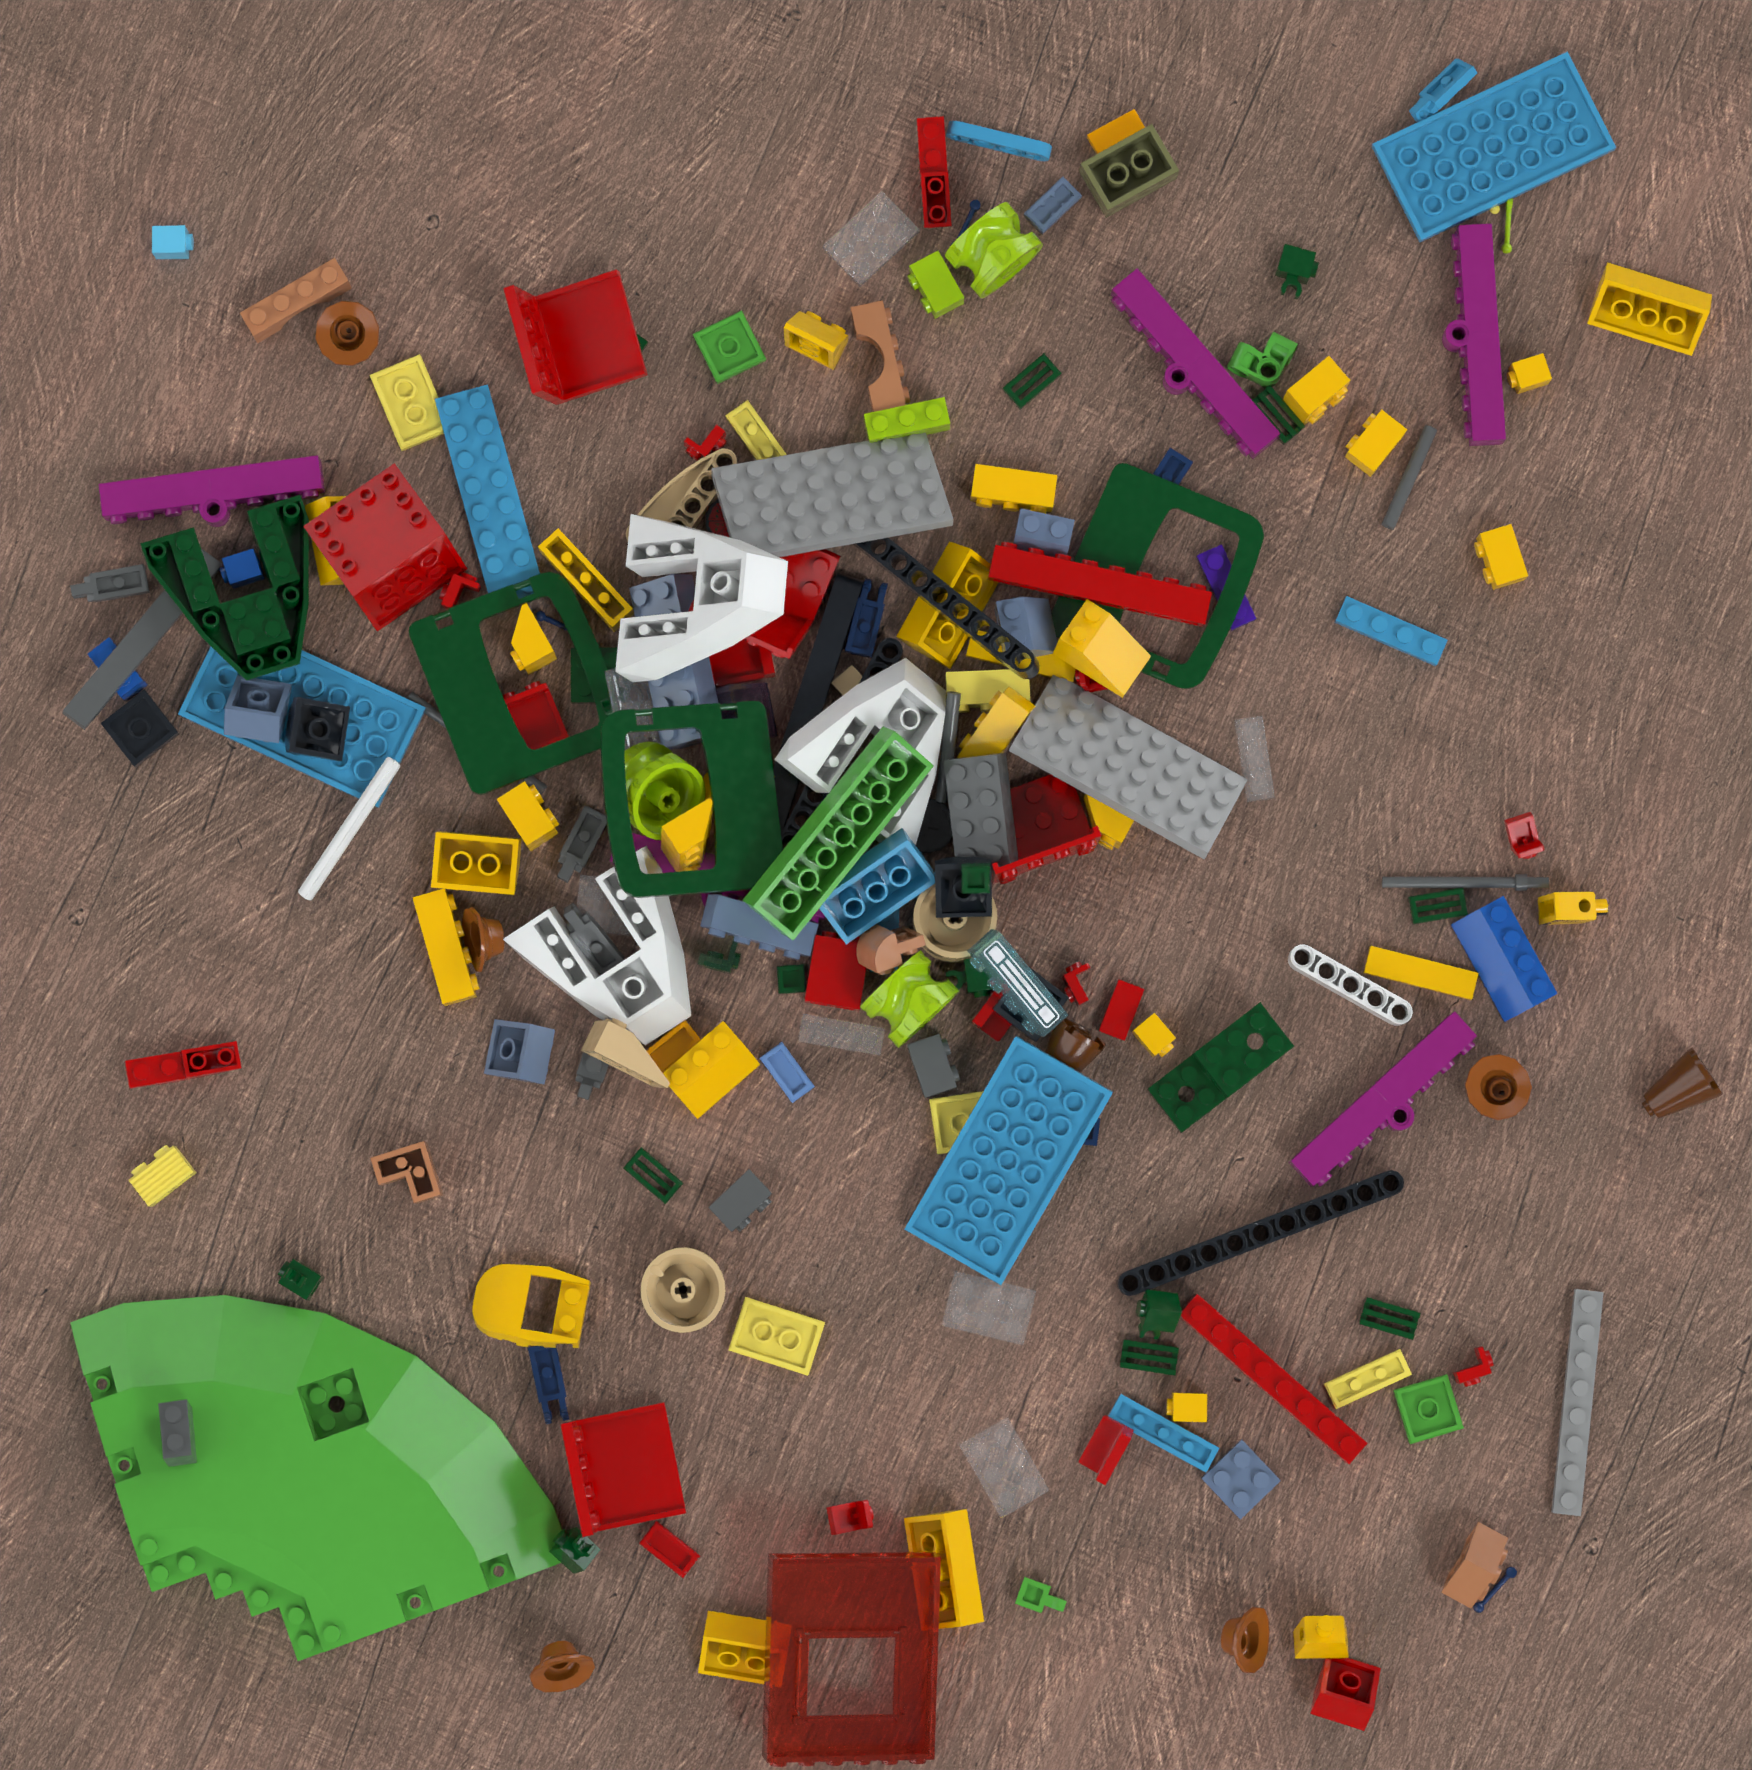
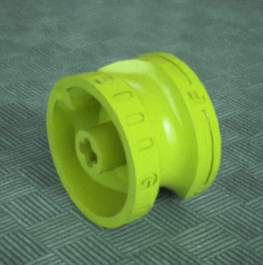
[945,202,1043,298]
[625,741,706,840]
[860,950,959,1048]

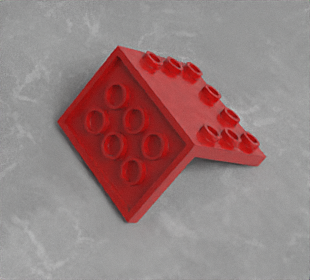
[503,269,648,405]
[303,463,467,632]
[688,549,841,659]
[991,774,1102,885]
[560,1402,686,1537]

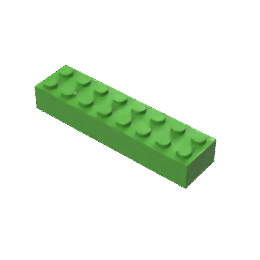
[742,726,934,940]

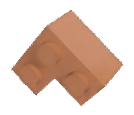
[370,1141,444,1204]
[1441,1522,1508,1608]

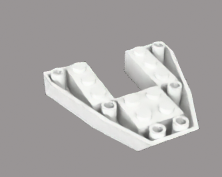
[615,514,788,682]
[774,658,946,845]
[503,846,691,1046]

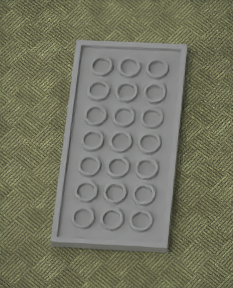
[711,433,954,557]
[1009,675,1248,859]

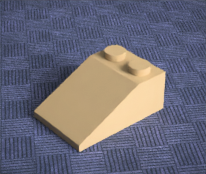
[581,1018,670,1088]

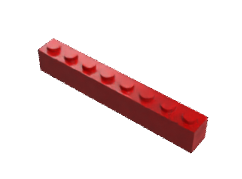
[987,542,1212,627]
[1180,1294,1368,1464]

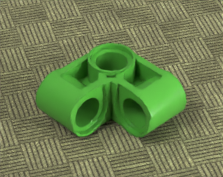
[1226,332,1298,388]

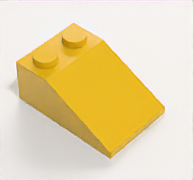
[784,311,848,370]
[1053,599,1151,698]

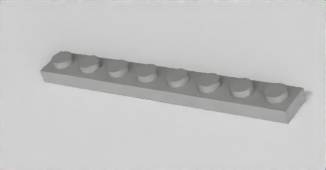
[1551,1289,1604,1516]

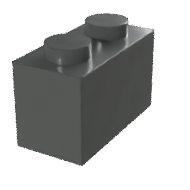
[907,1034,960,1099]
[708,1169,772,1232]
[158,1399,197,1467]

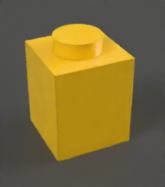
[1506,353,1552,394]
[1132,1013,1176,1057]
[1166,1393,1207,1422]

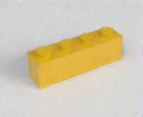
[538,528,634,632]
[412,889,480,1006]

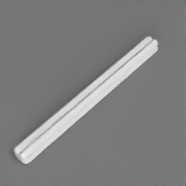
[298,757,400,900]

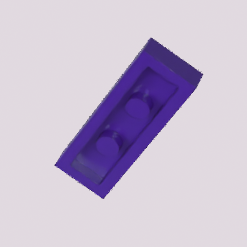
[1196,544,1256,632]

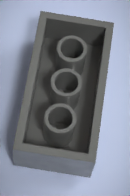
[944,753,1019,867]

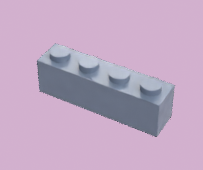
[700,894,819,960]

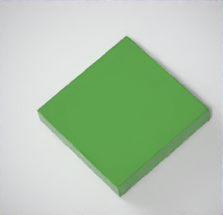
[693,310,766,384]
[1393,1374,1464,1444]

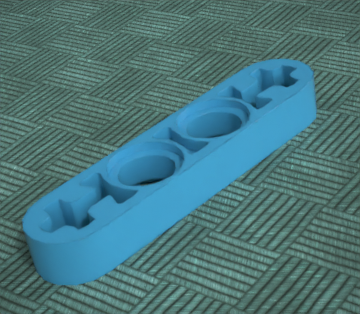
[946,121,1052,161]

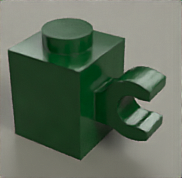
[1275,244,1319,299]
[946,956,996,998]
[278,1259,324,1301]
[1136,1289,1182,1340]
[549,1527,601,1574]

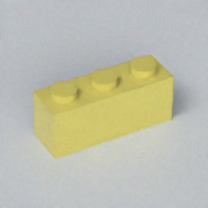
[945,669,1030,713]

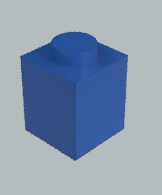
[220,549,265,589]

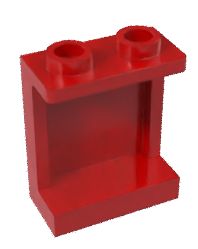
[709,639,776,688]
[502,681,569,750]
[805,931,867,1012]

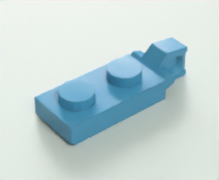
[1409,58,1477,122]

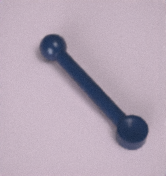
[950,200,981,246]
[535,611,567,631]
[1473,1567,1517,1613]

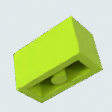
[907,250,964,319]

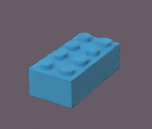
[819,828,935,944]

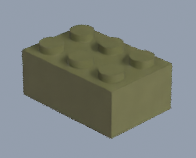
[1079,124,1179,218]

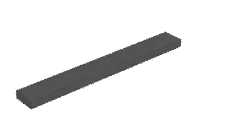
[62,549,222,730]

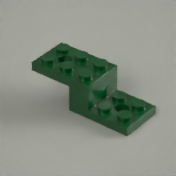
[1147,1002,1294,1133]

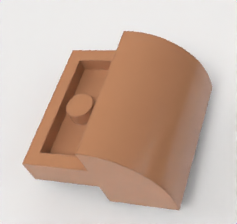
[856,924,926,975]

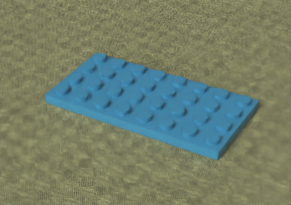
[1371,51,1616,242]
[178,647,426,808]
[905,1036,1113,1285]

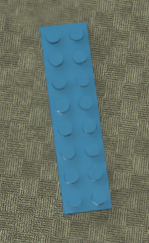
[435,385,540,599]

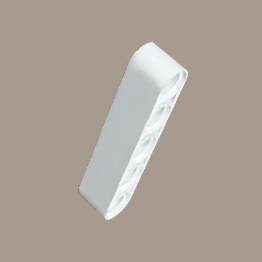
[1288,944,1413,1026]

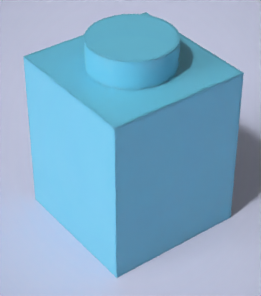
[152,225,194,259]

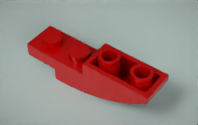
[916,116,952,228]
[124,1041,242,1089]

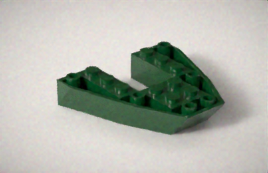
[140,495,309,681]

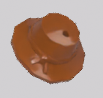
[315,301,379,366]
[462,907,504,972]
[1465,1054,1532,1120]
[1221,1607,1269,1673]
[529,1641,595,1692]

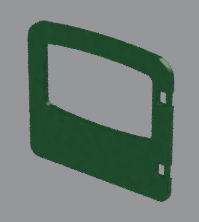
[1051,463,1264,689]
[409,572,621,795]
[601,701,783,898]

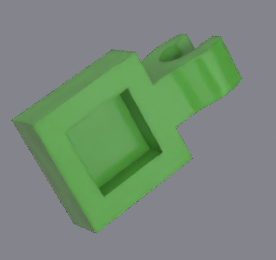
[1015,1577,1067,1613]

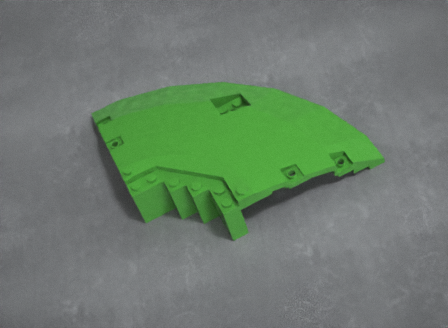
[70,1295,562,1661]

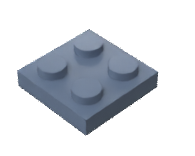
[1201,1439,1281,1520]

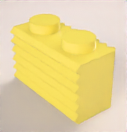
[129,1145,197,1207]

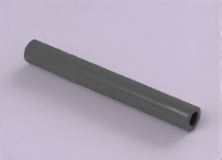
[1381,425,1437,530]
[935,691,961,803]

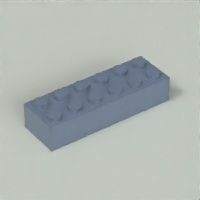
[629,574,718,749]

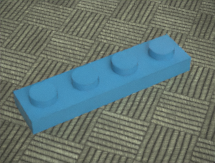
[1335,596,1448,666]
[1108,1394,1219,1473]

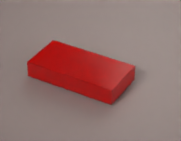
[1098,979,1144,1041]
[639,1521,701,1578]

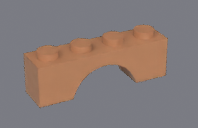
[240,258,352,343]
[851,300,910,412]

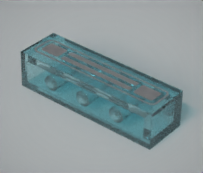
[967,929,1068,1037]

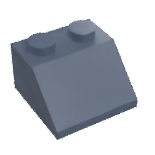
[1013,509,1075,557]
[994,597,1057,657]
[224,675,292,743]
[484,1019,555,1085]

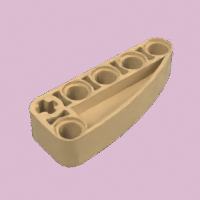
[626,449,737,542]

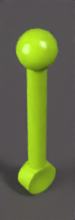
[1501,198,1513,254]

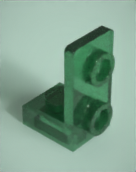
[698,938,741,975]

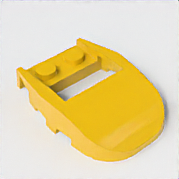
[472,1264,591,1348]

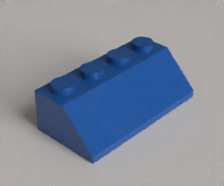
[1451,896,1558,1022]

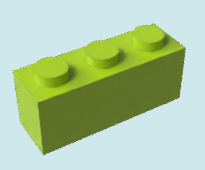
[864,397,950,443]

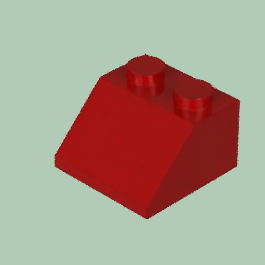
[1310,1658,1381,1731]

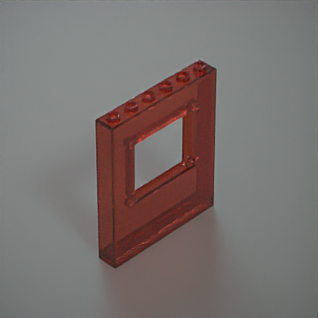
[762,1552,941,1767]

